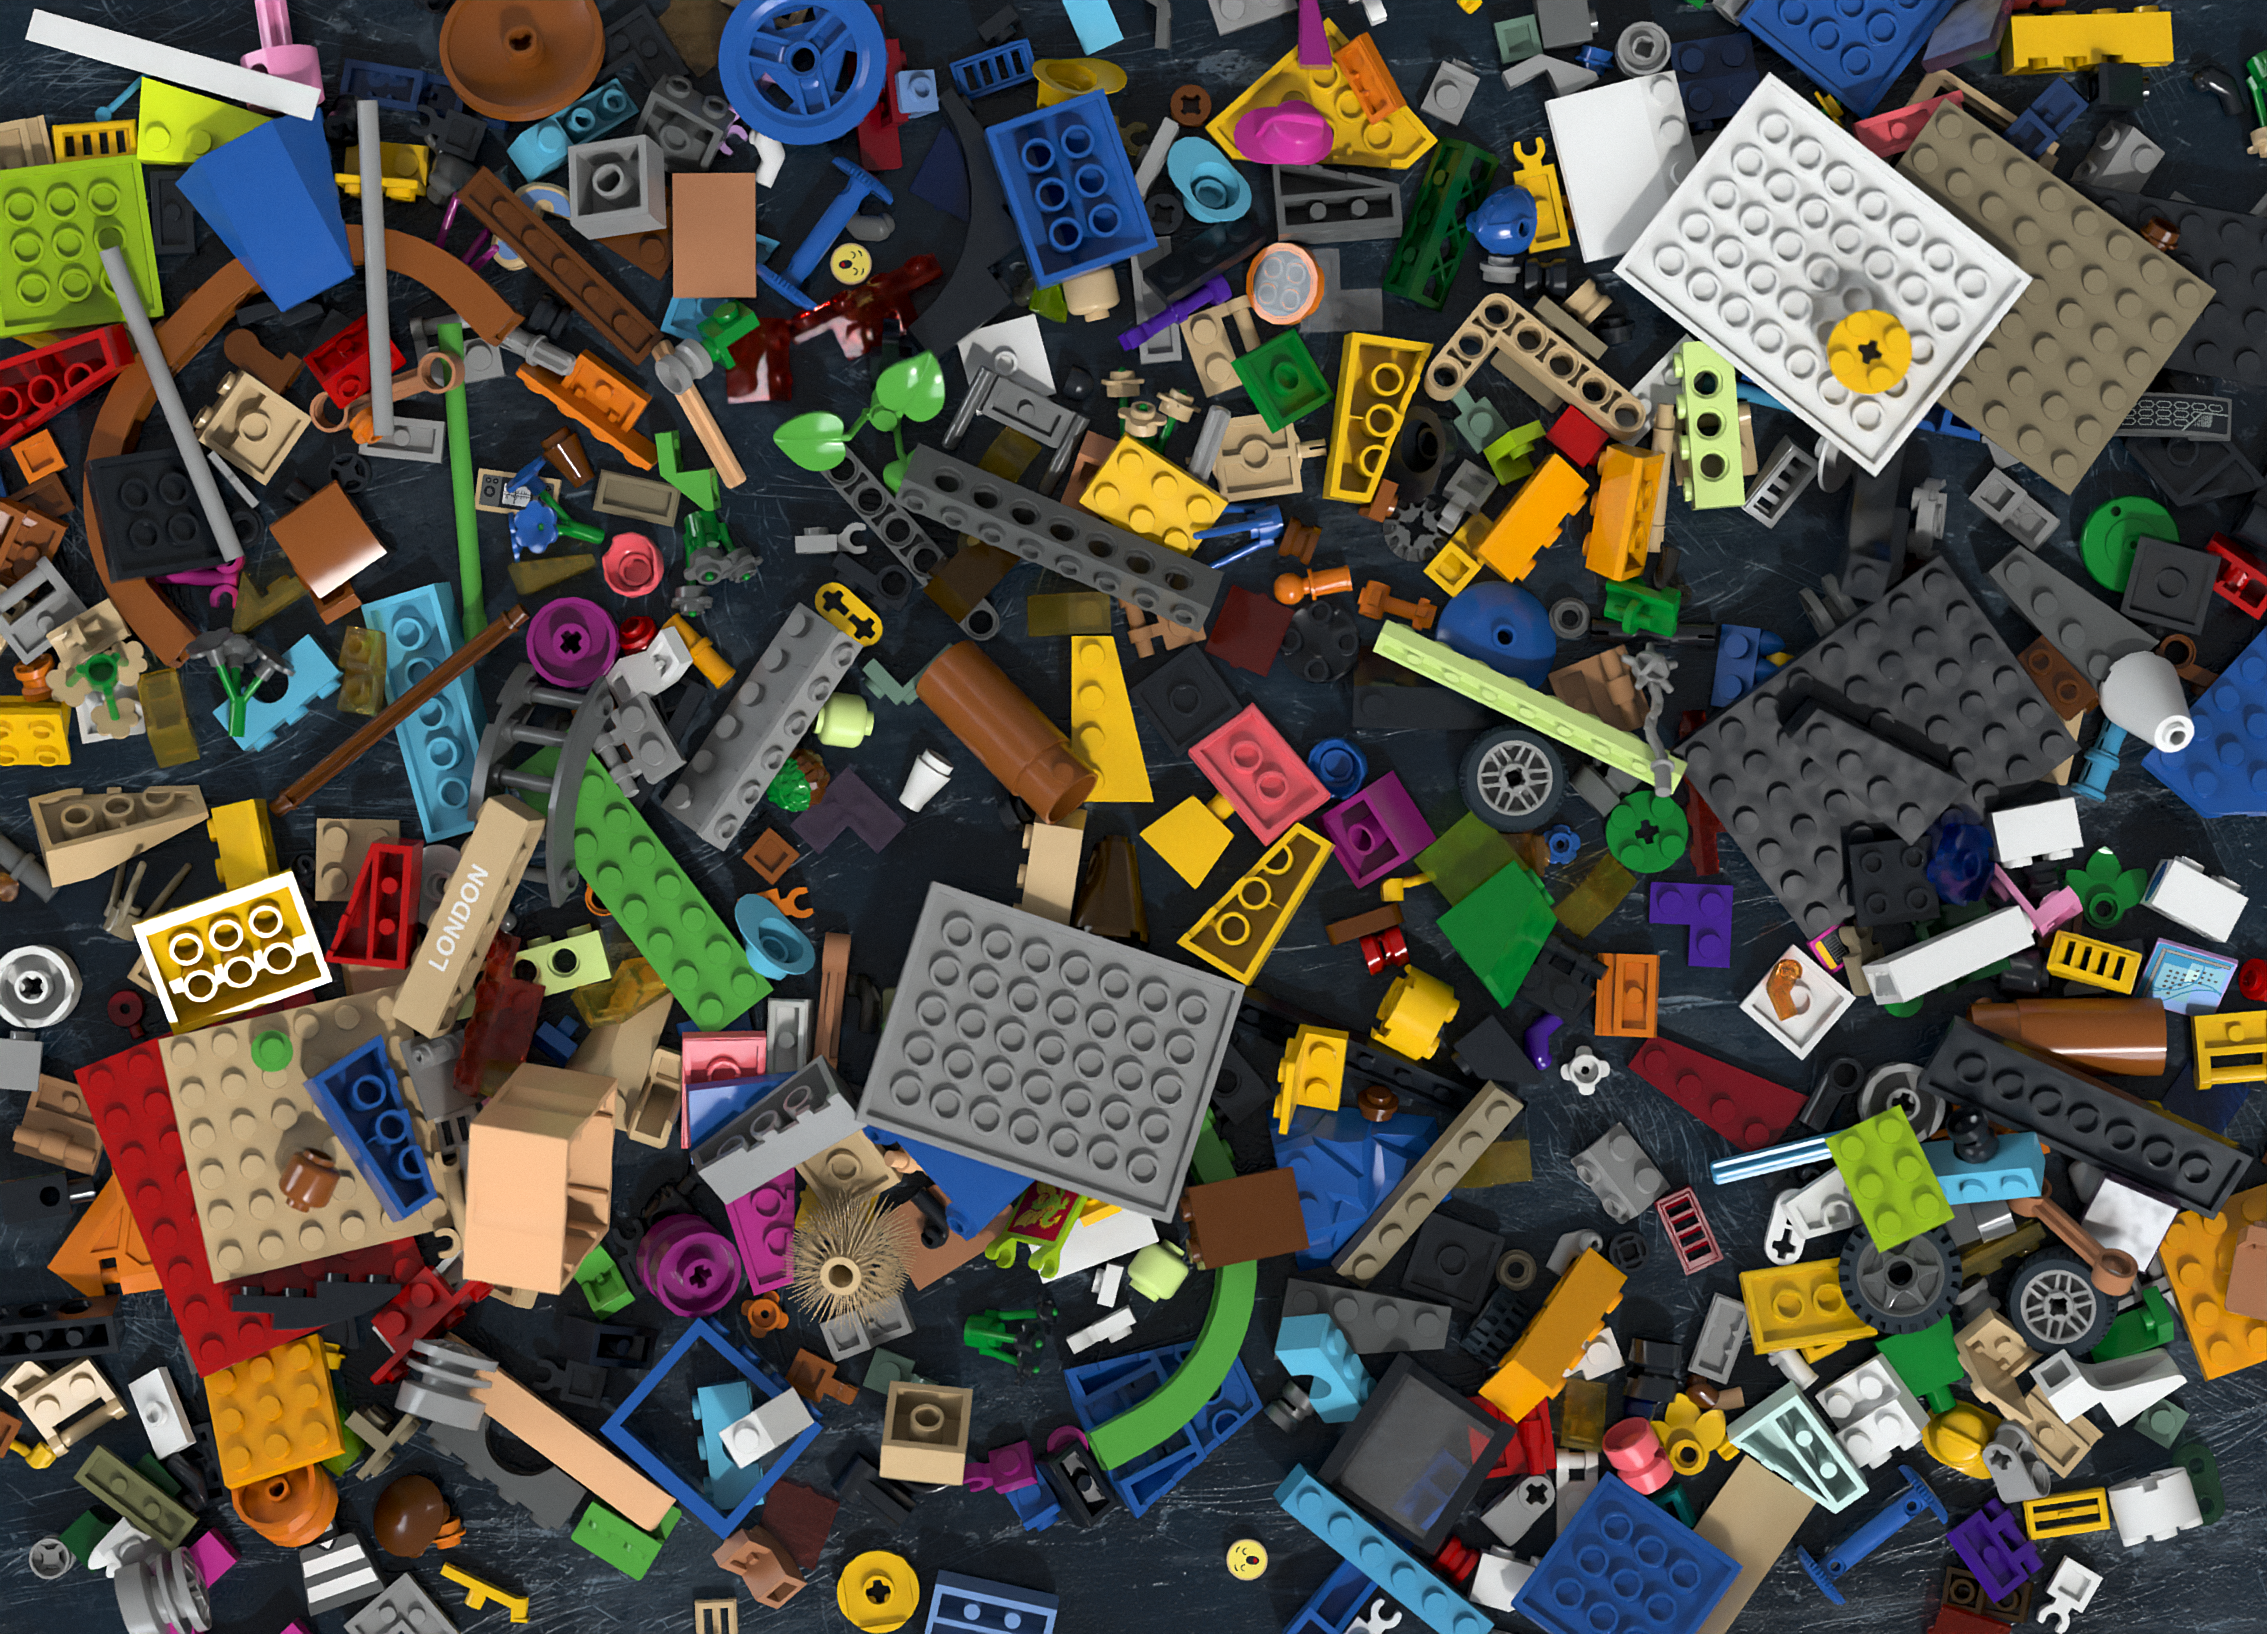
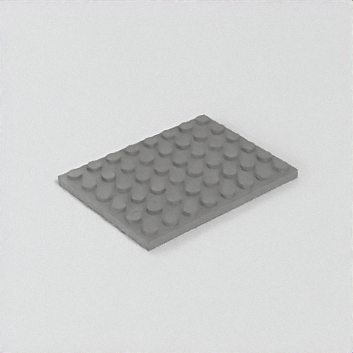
[854,881,1246,1223]

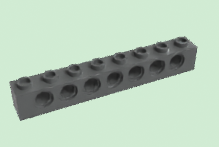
[893,443,1224,632]

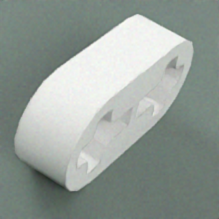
[1764,1188,1805,1265]

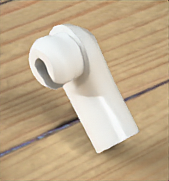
[749,128,785,188]

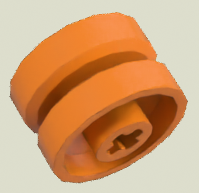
[231,1462,338,1548]

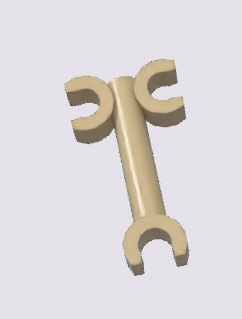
[432,1146,466,1259]

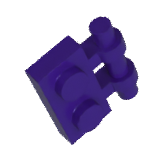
[1945,1497,2045,1603]

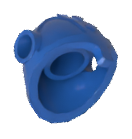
[1466,184,1537,256]

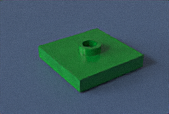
[1230,327,1336,434]

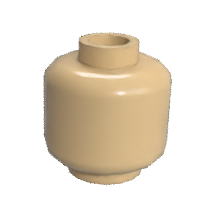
[1062,266,1120,322]

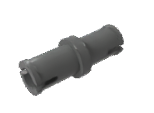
[0,831,61,903]

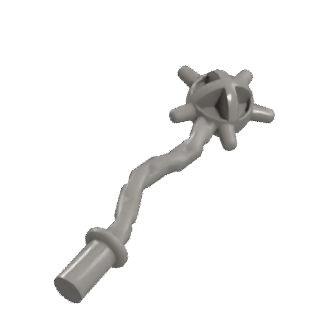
[1621,642,1678,797]

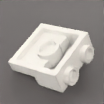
[1815,1353,1930,1469]

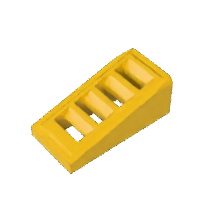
[51,119,138,164]
[2047,930,2142,995]

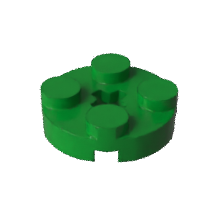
[1605,791,1689,873]

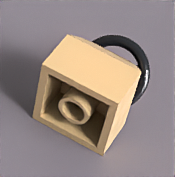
[879,1381,973,1496]

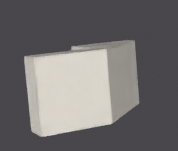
[606,626,693,707]

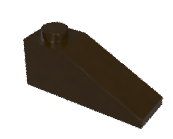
[923,542,1022,624]

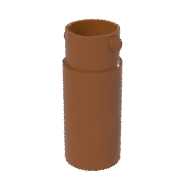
[916,639,1098,825]
[1966,997,2167,1076]

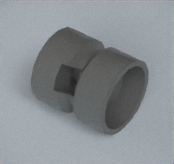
[1568,756,1642,818]

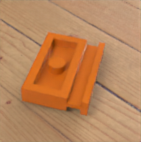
[1595,953,1660,1038]

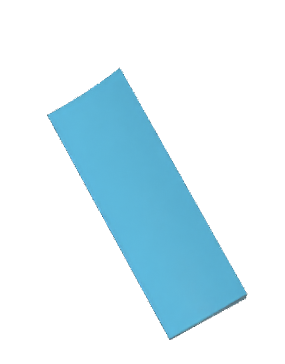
[361,582,509,844]

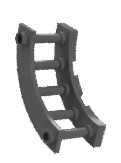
[467,662,614,908]

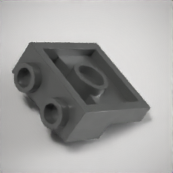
[632,73,736,174]

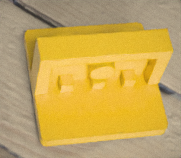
[0,695,72,766]

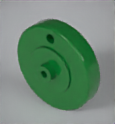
[2079,495,2181,594]

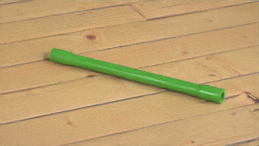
[437,323,490,653]

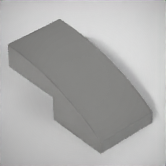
[1968,467,2060,555]
[819,1291,916,1362]

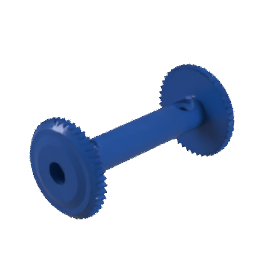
[756,157,893,310]
[1796,1465,1949,1605]

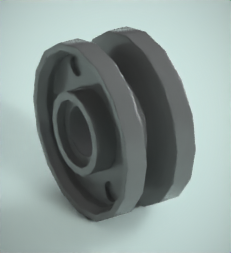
[1798,573,1858,637]

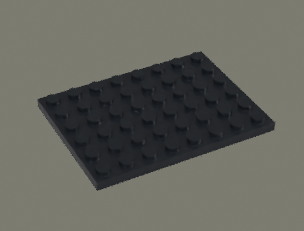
[1667,551,2081,942]

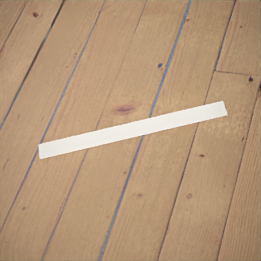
[25,9,321,121]

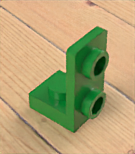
[2089,1285,2174,1364]

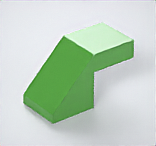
[655,430,721,511]
[573,1240,636,1321]

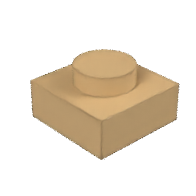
[0,1361,55,1401]

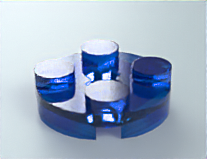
[1927,822,1995,907]

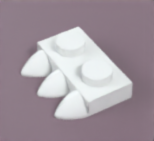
[88,1517,179,1578]

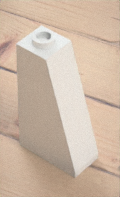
[1862,905,2035,1005]

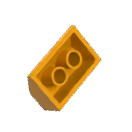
[1583,443,1666,581]
[1471,453,1589,582]

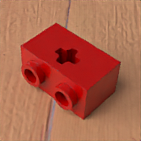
[2204,531,2267,620]

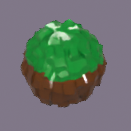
[766,748,830,812]

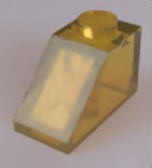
[1027,592,1111,637]

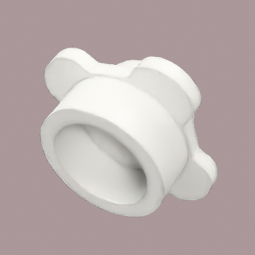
[1560,1046,1610,1095]

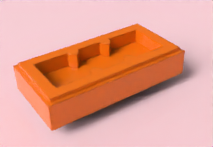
[1332,32,1407,125]

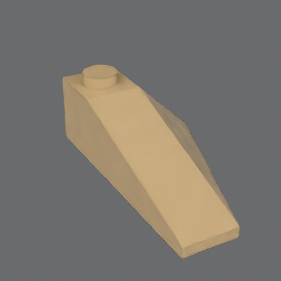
[565,961,675,1132]

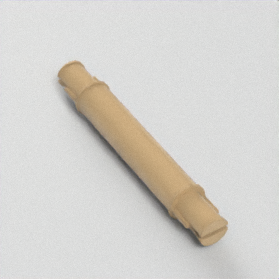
[1648,403,1675,552]

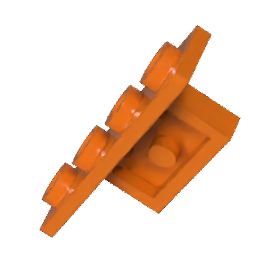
[515,349,658,470]

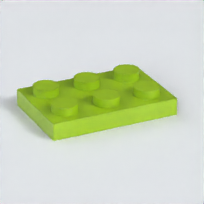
[1825,1105,1955,1254]

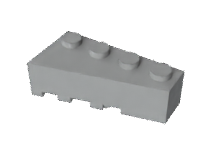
[690,1054,867,1205]

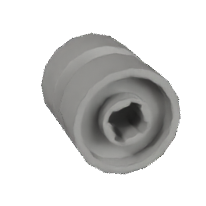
[1613,21,1671,80]

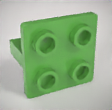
[571,1495,682,1581]

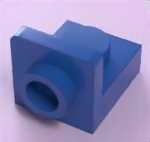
[1005,1463,1062,1532]

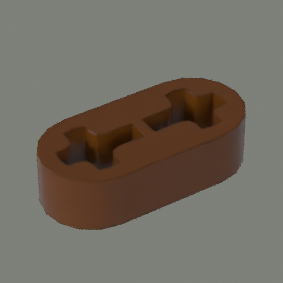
[1324,902,1405,946]

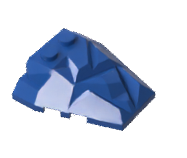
[1265,1104,1452,1272]

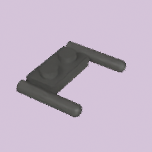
[942,365,1091,497]

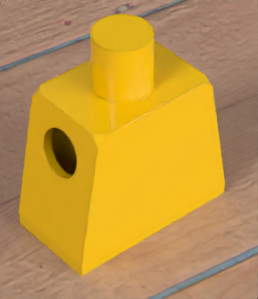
[1139,792,1235,889]

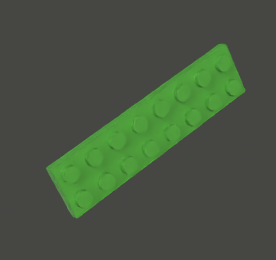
[515,729,774,1032]

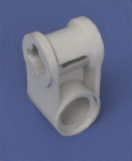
[1982,1421,2051,1503]
[1479,1472,1555,1547]

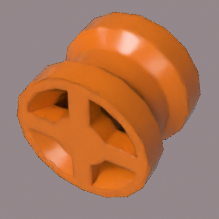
[13,653,55,702]

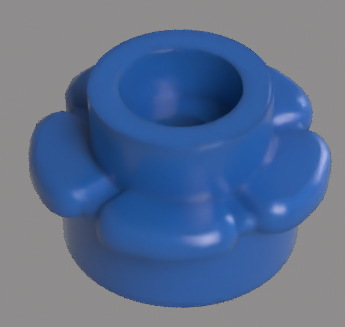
[1575,45,1614,76]
[1540,824,1581,864]

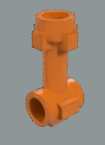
[1357,580,1437,631]

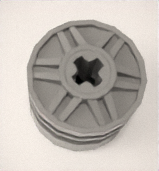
[395,1338,499,1431]
[114,1546,212,1634]

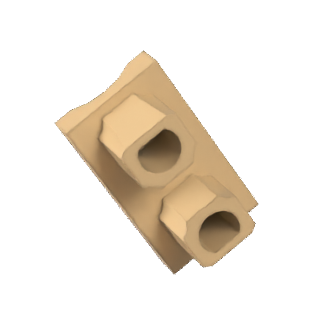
[46,598,132,671]

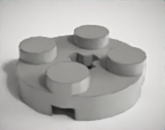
[1907,477,1947,560]

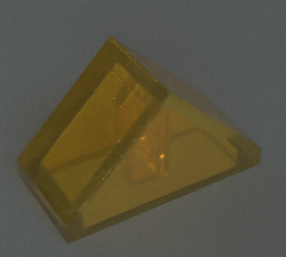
[1552,853,1637,940]
[1556,1377,1608,1453]

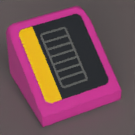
[1805,923,1850,976]

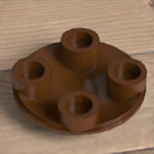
[373,1475,450,1558]

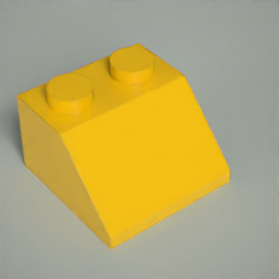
[207,799,280,890]

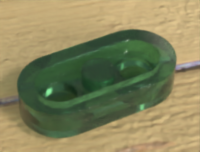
[2172,1443,2225,1526]

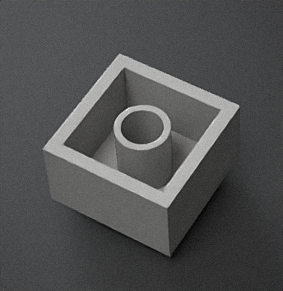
[568,134,666,240]

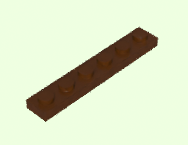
[454,165,665,366]

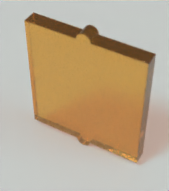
[656,0,731,79]

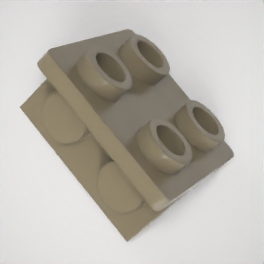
[344,1403,423,1480]

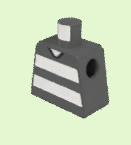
[299,1517,390,1616]

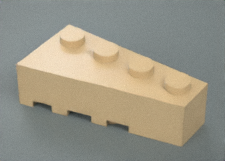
[1013,809,1087,926]

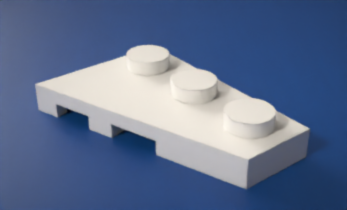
[1780,1166,1863,1239]

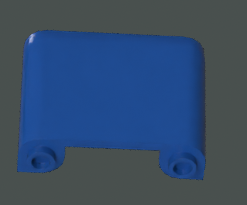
[862,1125,1035,1241]

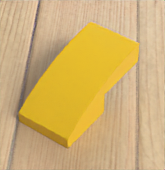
[1423,512,1494,598]

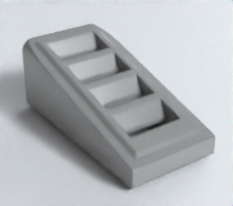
[1740,434,1819,529]

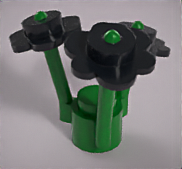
[964,1290,1058,1387]

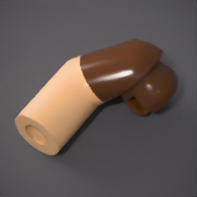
[1685,1374,1745,1412]

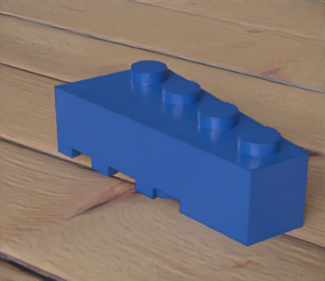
[302,1034,438,1223]

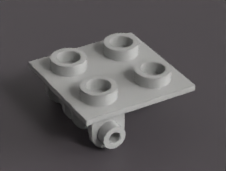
[399,1022,487,1121]

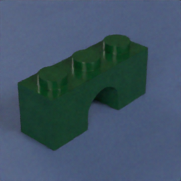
[58,1449,185,1574]

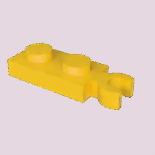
[1513,137,1571,254]

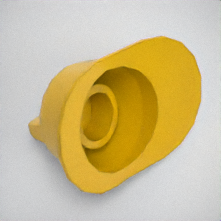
[1031,58,1127,110]
[1921,1399,2002,1479]

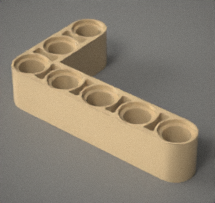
[1424,293,1646,441]

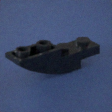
[229,1273,401,1330]

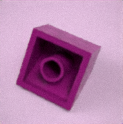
[1314,770,1437,890]

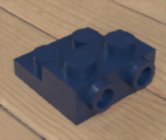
[1669,31,1760,132]

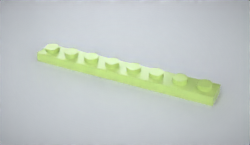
[1373,620,1688,794]

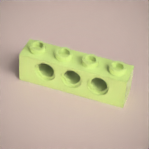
[1673,341,1745,510]
[456,924,615,1021]

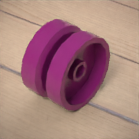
[526,597,622,689]
[636,1213,741,1318]

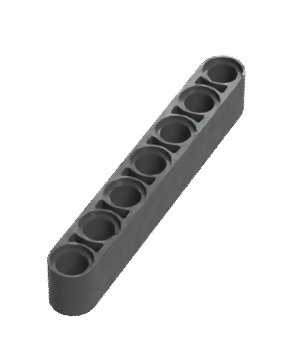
[820,444,1000,642]

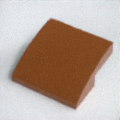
[269,479,387,599]
[0,496,70,599]

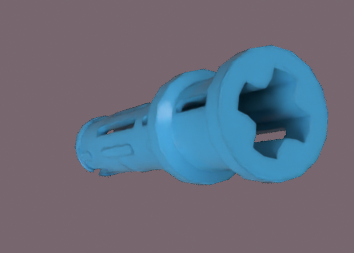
[2070,716,2128,803]

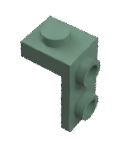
[862,642,954,706]

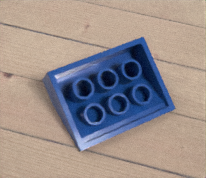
[983,88,1158,291]

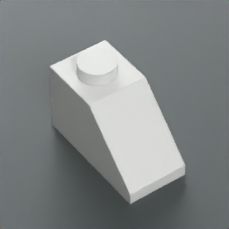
[719,1387,815,1469]

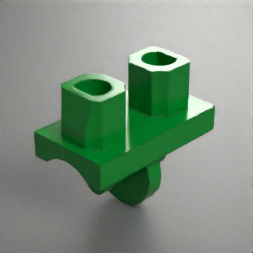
[1604,577,1681,638]

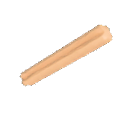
[651,339,746,489]

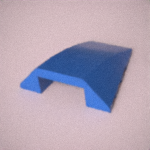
[175,107,356,312]
[1063,1340,1263,1519]

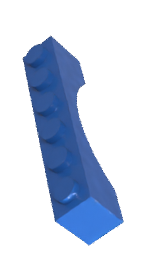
[1281,1445,1470,1634]

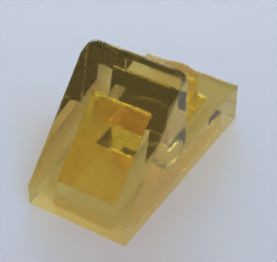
[231,571,309,635]
[1452,1139,1533,1189]

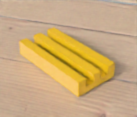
[2022,1486,2111,1540]

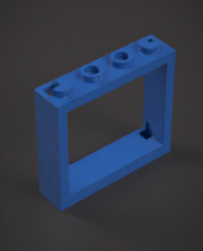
[600,1316,825,1540]

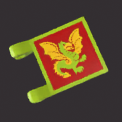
[985,1180,1088,1279]

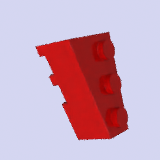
[323,836,424,970]

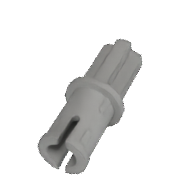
[499,327,577,376]

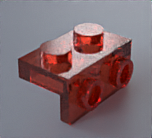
[726,317,793,404]

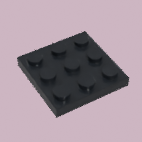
[83,443,232,584]

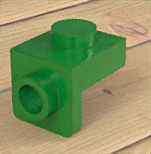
[696,299,760,370]

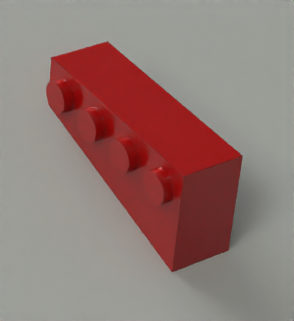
[0,323,136,450]

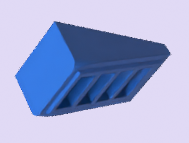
[949,37,1038,101]

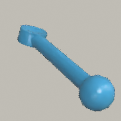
[95,73,153,122]

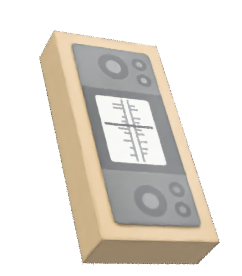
[475,468,562,515]

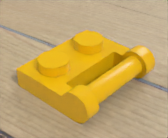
[2190,1010,2267,1090]

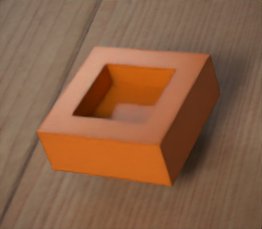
[10,429,68,485]

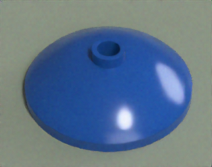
[1435,581,1556,690]

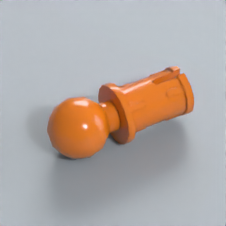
[1273,565,1353,605]

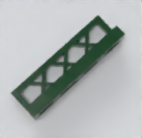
[1381,136,1500,313]

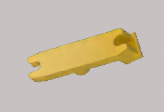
[440,1562,530,1623]

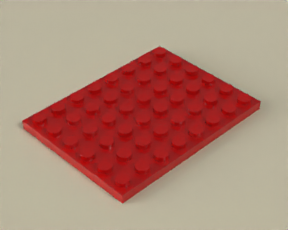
[73,989,426,1379]

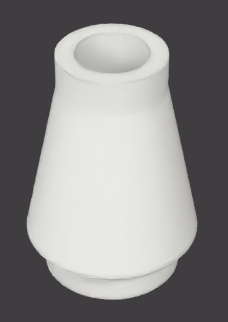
[898,749,954,812]

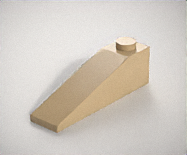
[28,785,209,888]

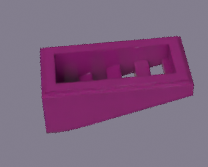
[1298,0,1333,70]

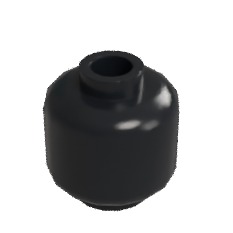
[1991,946,2053,998]

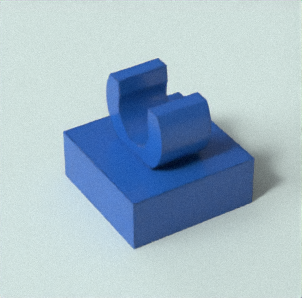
[531,1015,580,1068]

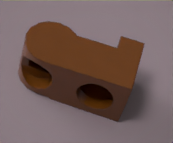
[224,329,306,397]

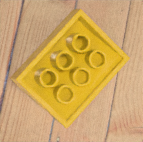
[132,868,333,1036]

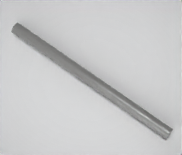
[357,100,395,436]
[99,246,245,562]

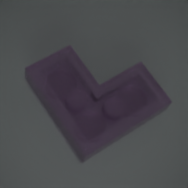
[790,767,907,855]

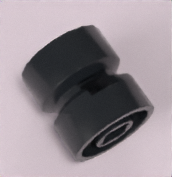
[1622,1336,1684,1403]

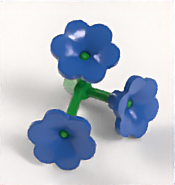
[505,455,605,564]

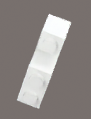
[2029,1348,2187,1427]

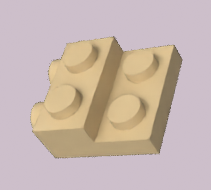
[192,368,311,486]

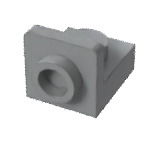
[1420,59,1480,127]

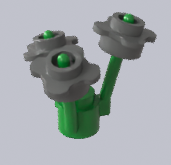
[671,510,763,617]

